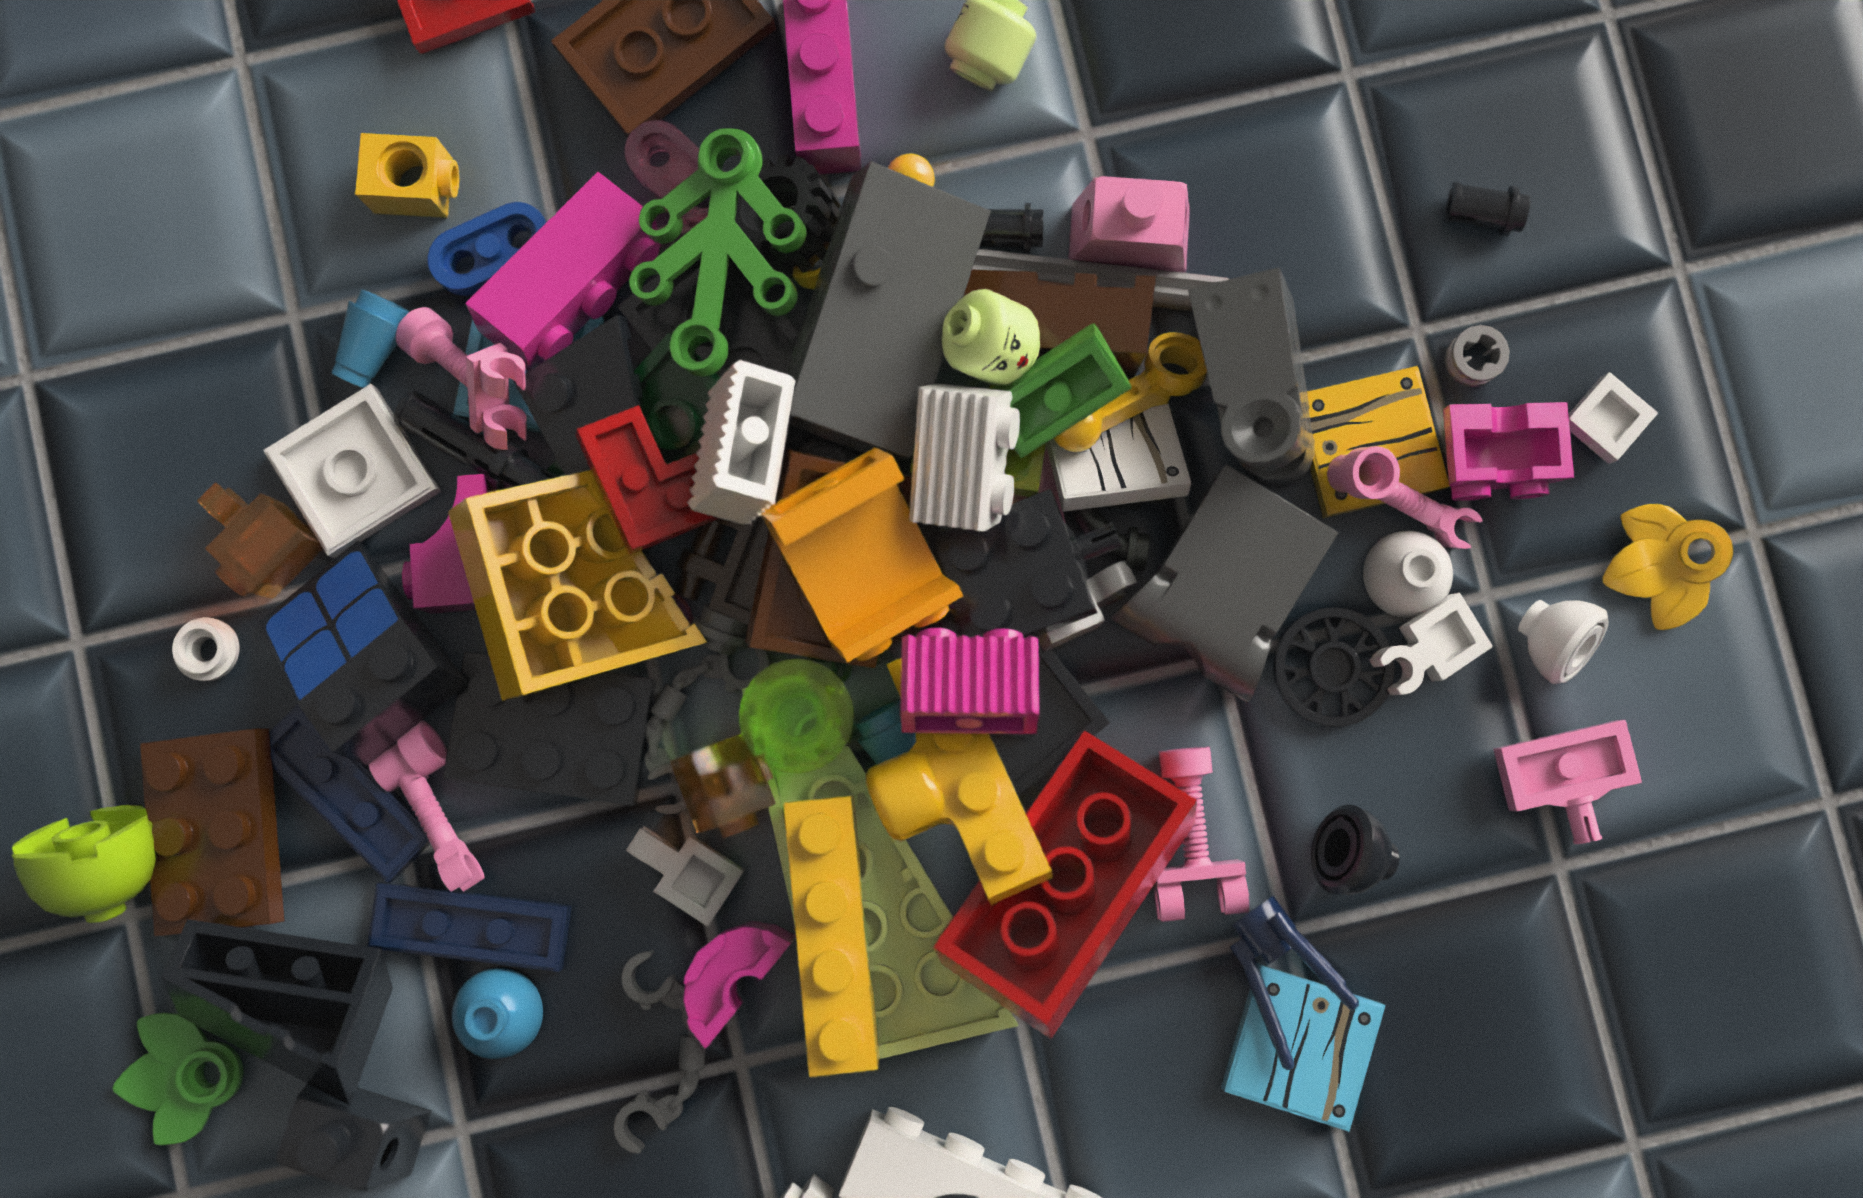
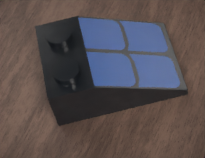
[259,541,468,765]

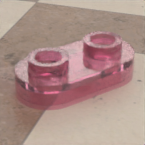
[625,120,709,228]

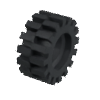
[735,155,841,278]

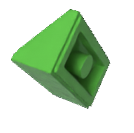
[992,323,1131,458]

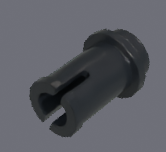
[1444,182,1530,237]
[979,203,1043,253]

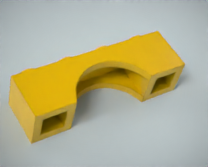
[783,795,880,1077]

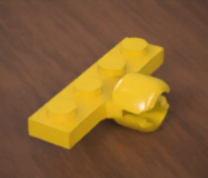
[865,658,1053,904]

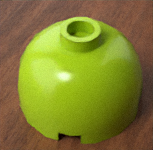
[11,805,157,923]

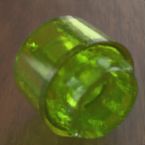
[739,659,856,774]

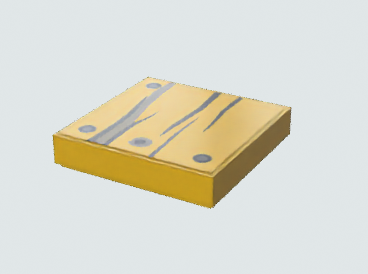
[1307,366,1450,518]

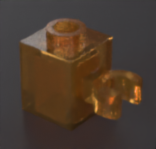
[197,482,323,599]
[670,731,776,838]

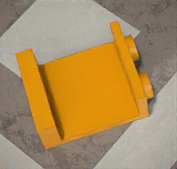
[761,447,963,663]

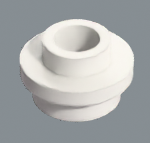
[172,617,239,681]

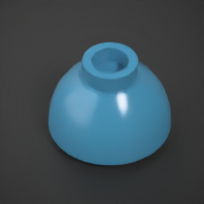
[451,967,543,1059]

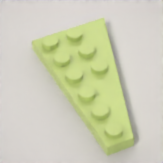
[742,674,1019,1059]

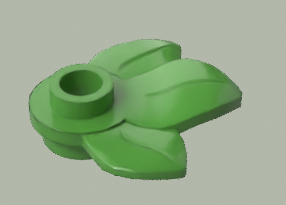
[112,1012,244,1145]

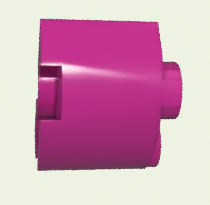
[1443,402,1574,501]
[683,921,796,1049]

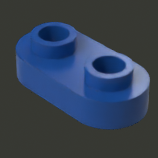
[428,202,547,296]

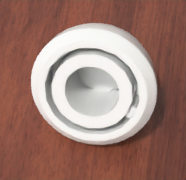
[1363,531,1453,618]
[1518,600,1609,684]

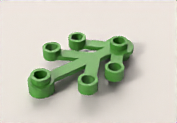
[629,129,806,377]

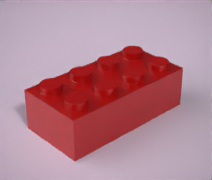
[933,730,1197,1039]

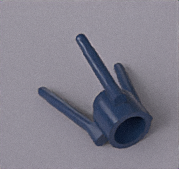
[1229,896,1359,1070]

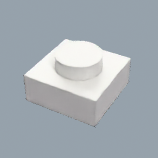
[1568,372,1658,464]

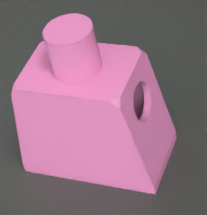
[1068,176,1190,273]

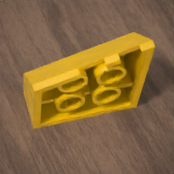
[448,470,707,701]

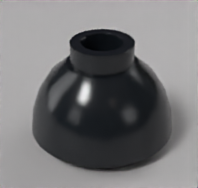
[1311,804,1400,895]

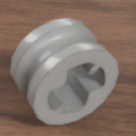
[1445,325,1510,387]

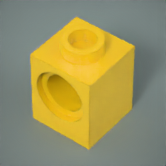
[355,133,460,218]

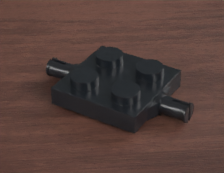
[930,489,1122,638]

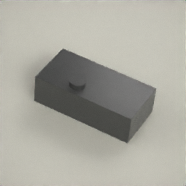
[786,161,991,461]

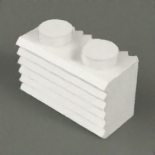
[687,360,795,524]
[909,383,1020,531]

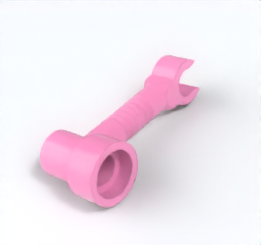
[1327,446,1482,549]
[369,720,485,892]

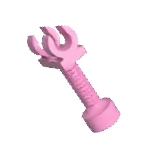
[396,307,527,450]
[1153,747,1249,922]

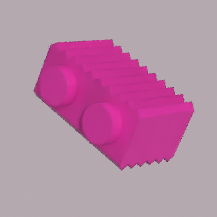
[901,628,1039,734]

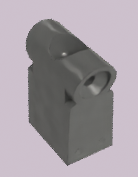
[1188,267,1315,487]
[1110,464,1339,703]

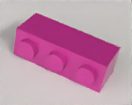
[783,0,862,174]
[466,172,661,372]

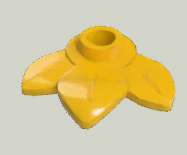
[1602,504,1733,630]

